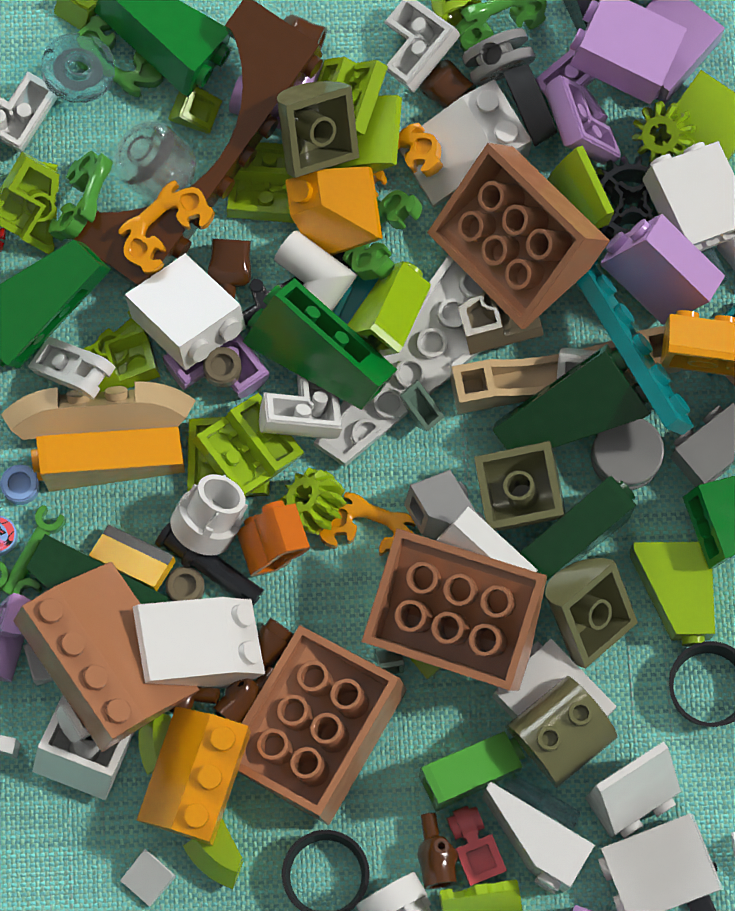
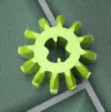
[632,101,696,162]
[279,467,347,536]

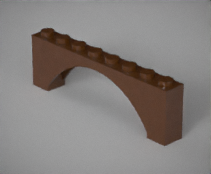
[72,0,323,287]

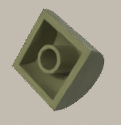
[277,81,359,178]
[474,441,566,532]
[545,558,638,668]
[505,676,618,788]

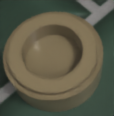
[203,347,242,388]
[166,566,205,601]

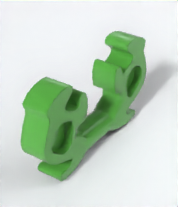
[455,0,547,53]
[75,16,164,98]
[49,151,113,241]
[343,190,422,280]

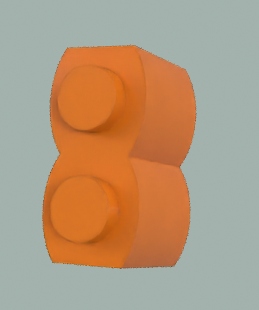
[237,500,310,577]

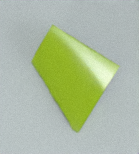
[0,151,59,254]
[84,310,161,392]
[439,879,522,911]

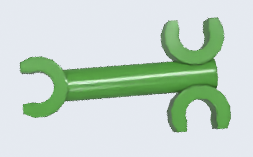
[0,505,66,595]

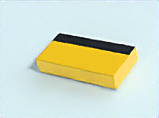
[88,524,176,591]

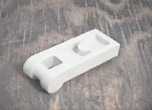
[28,336,116,400]

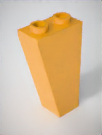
[31,427,186,492]

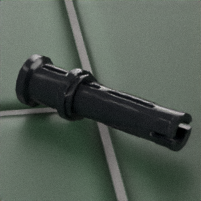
[154,522,265,606]

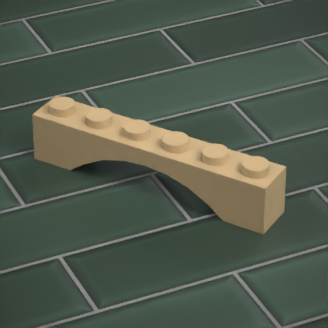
[450,326,680,414]

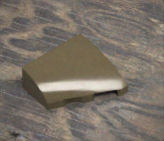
[458,291,544,355]

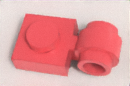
[447,806,507,886]

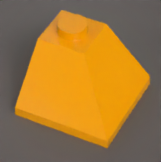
[285,166,383,256]

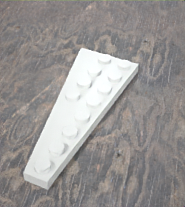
[314,255,484,467]

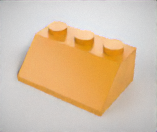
[660,310,735,377]
[137,707,251,846]

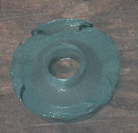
[41,33,115,103]

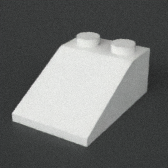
[398,79,532,207]
[132,597,265,688]
[32,695,134,801]
[585,741,681,839]
[482,782,595,894]

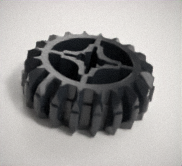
[595,155,655,240]

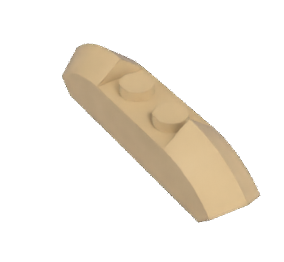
[1,381,196,440]

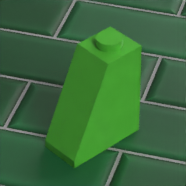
[419,731,525,812]

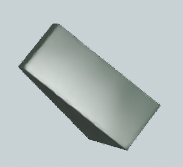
[399,380,445,432]
[375,647,405,674]

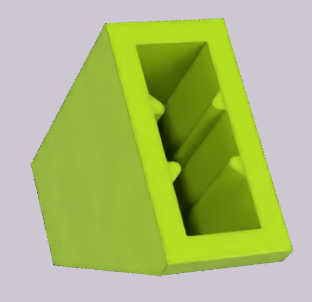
[347,261,431,356]
[630,542,715,647]

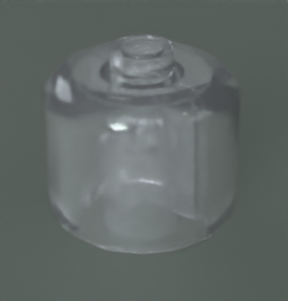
[113,121,197,203]

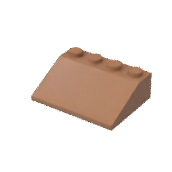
[427,143,610,329]
[361,528,547,691]
[13,561,199,752]
[238,625,407,826]

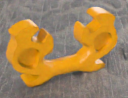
[373,122,443,197]
[118,181,215,275]
[319,492,416,556]

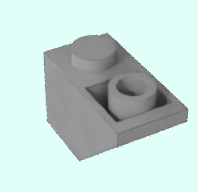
[670,402,735,487]
[404,470,486,540]

